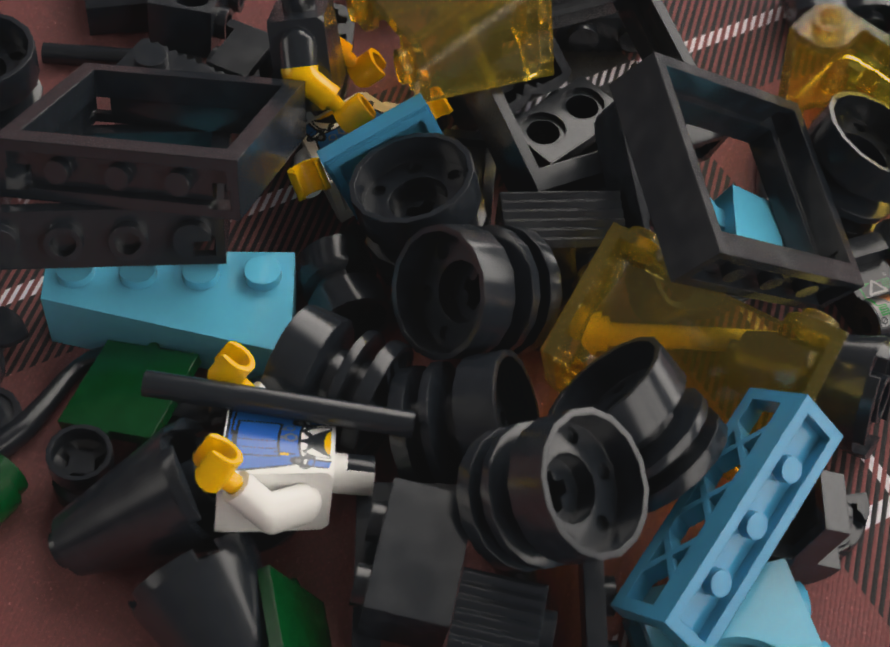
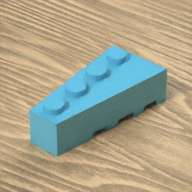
[40,251,297,378]

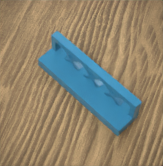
[610,387,844,647]

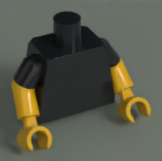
[267,0,386,133]

